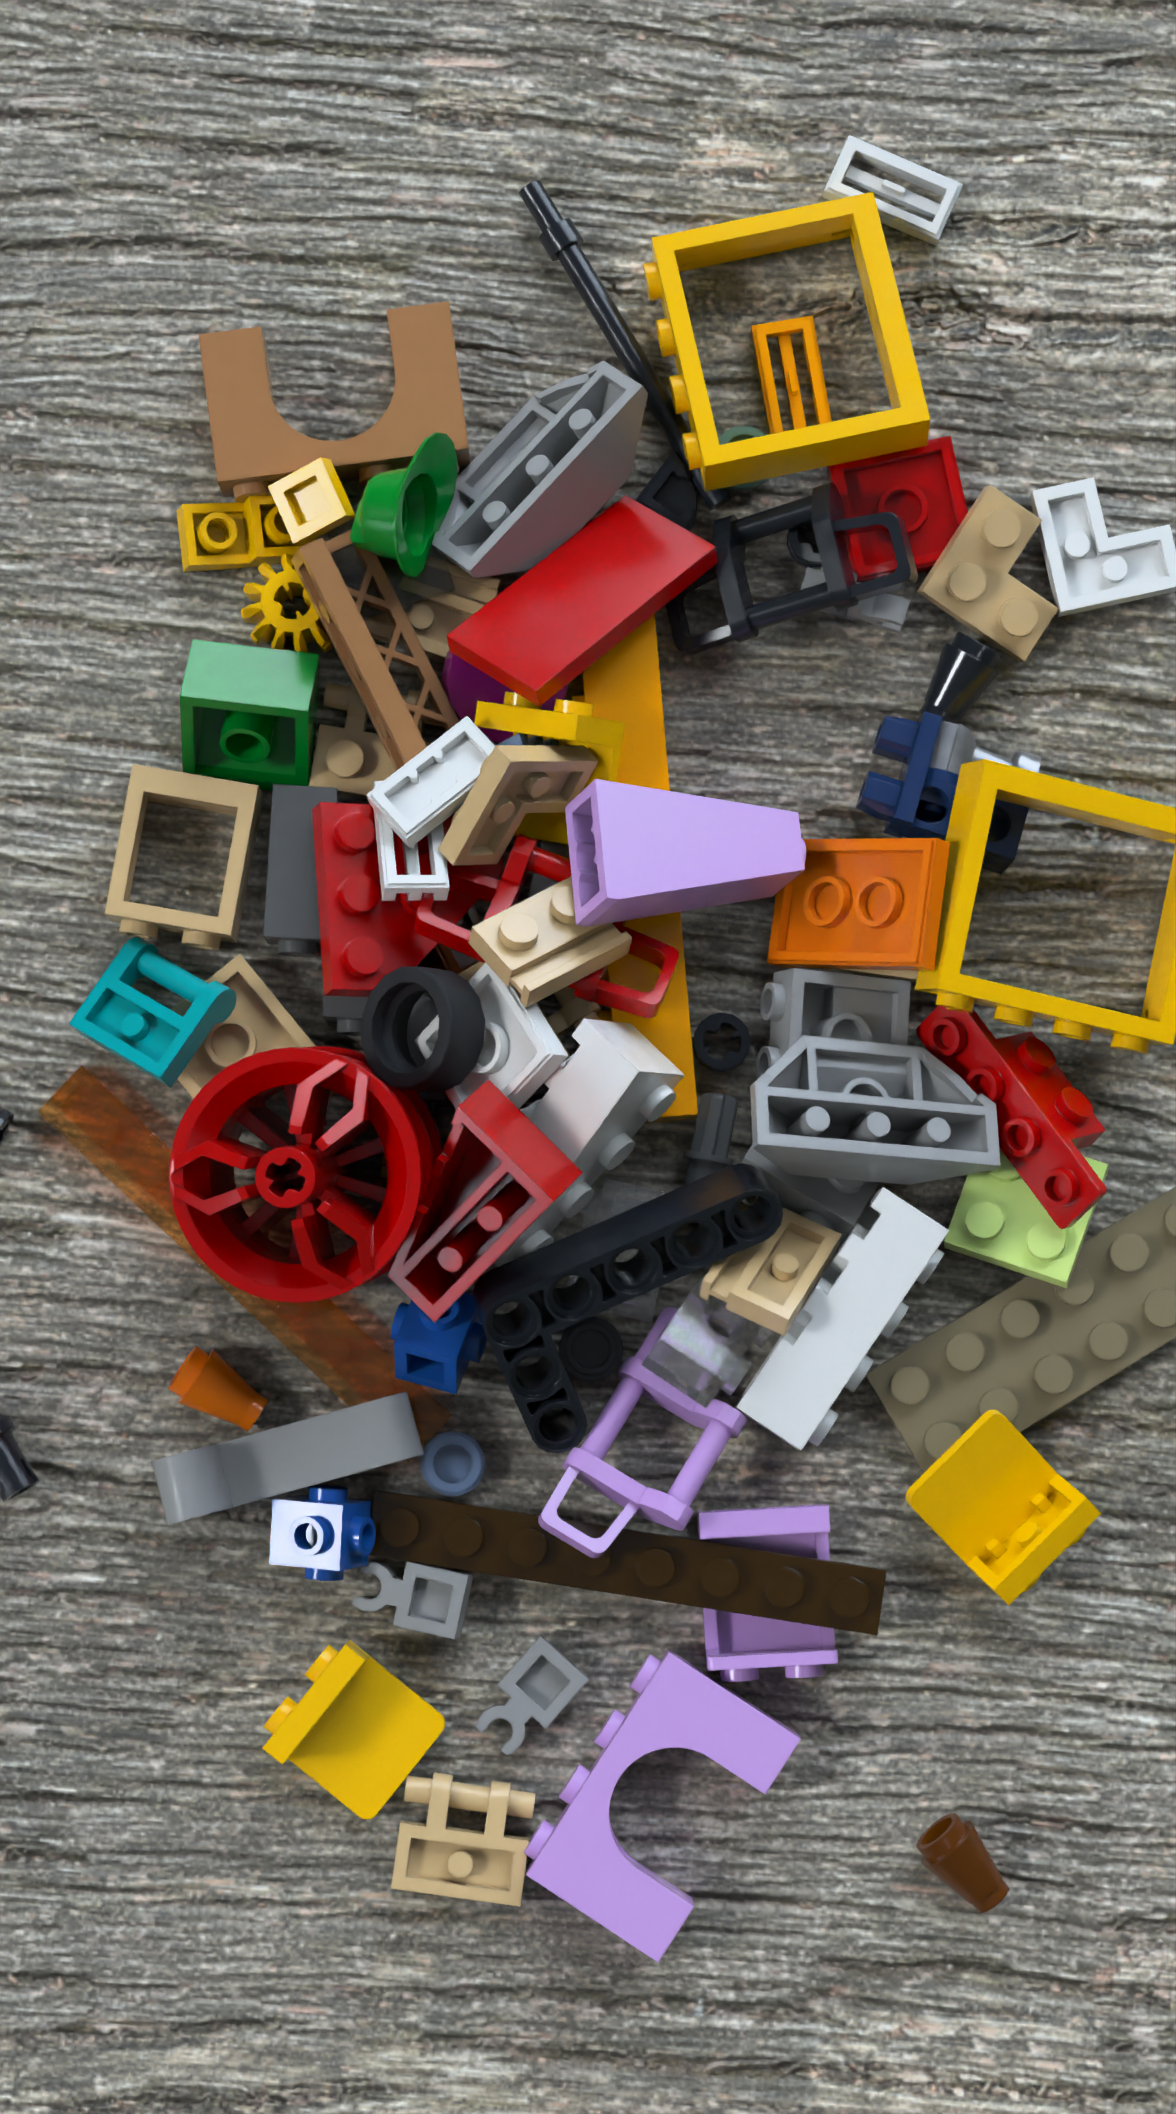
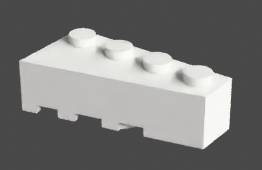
[494,1018,685,1267]
[734,1187,950,1450]

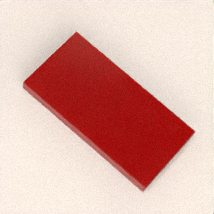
[446,495,718,707]

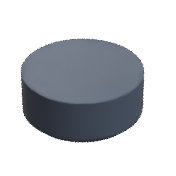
[421,1431,486,1496]

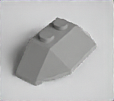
[432,361,648,578]
[750,1035,1001,1185]

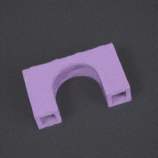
[523,1648,801,1963]

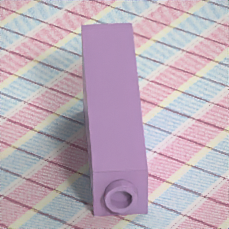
[565,779,806,927]

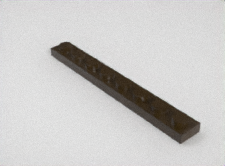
[369,1490,887,1635]

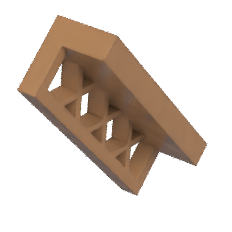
[291,530,459,771]

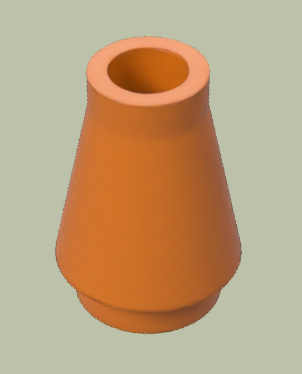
[168,1346,268,1432]

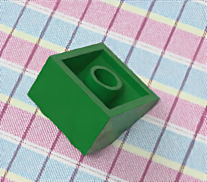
[180,639,319,791]

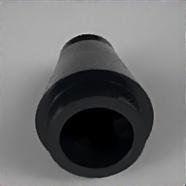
[919,632,1002,724]

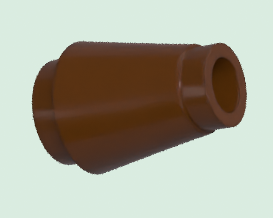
[916,1813,1009,1913]

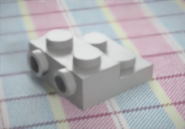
[756,968,911,1079]

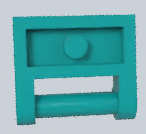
[69,936,236,1088]

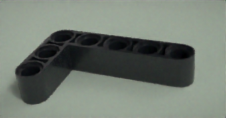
[472,1163,783,1454]

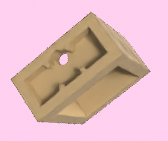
[105,764,264,951]

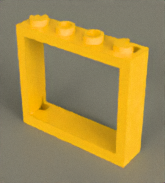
[642,192,930,492]
[915,759,1176,1055]

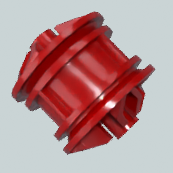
[169,1046,443,1303]

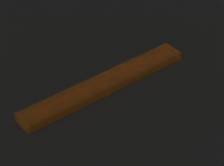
[38,1065,453,1462]

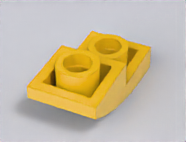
[176,495,315,572]

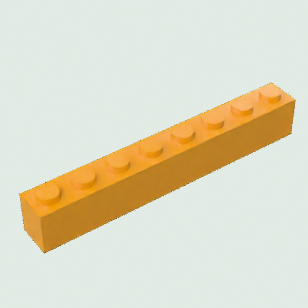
[572,614,698,1124]

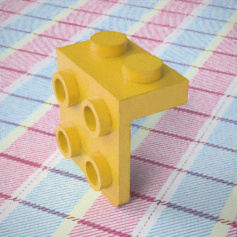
[474,692,625,844]
[905,1410,1101,1606]
[262,1640,445,1819]

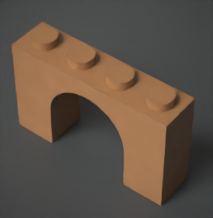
[198,301,471,503]

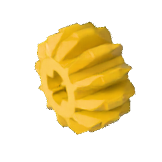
[241,553,332,653]

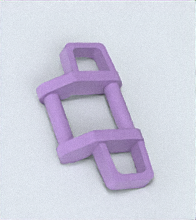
[538,1307,747,1558]

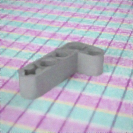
[151,1392,424,1525]

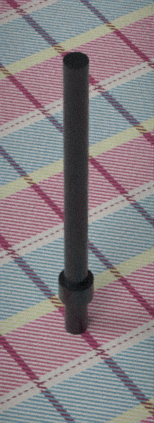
[519,180,732,511]

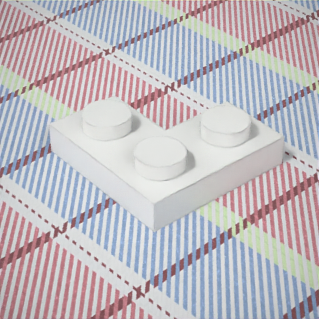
[1030,477,1176,617]

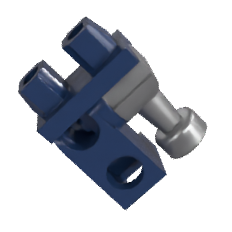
[856,711,1041,875]

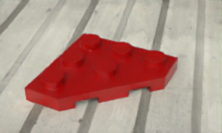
[312,802,505,997]

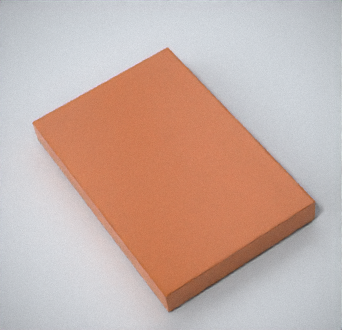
[767,838,950,971]

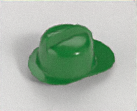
[350,432,457,577]

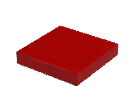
[827,436,968,583]

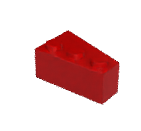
[388,1079,583,1323]

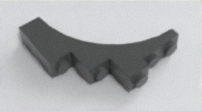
[263,784,572,1115]

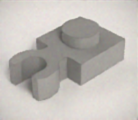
[801,566,910,633]
[352,1562,474,1639]
[476,1635,589,1755]

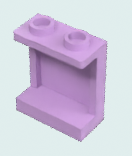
[697,1504,838,1682]

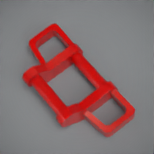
[414,834,679,1018]

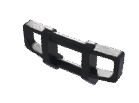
[665,482,918,655]

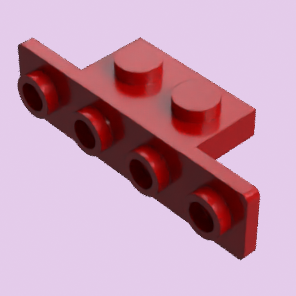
[916,1005,1107,1229]

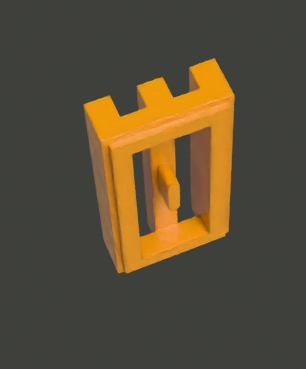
[751,315,832,435]

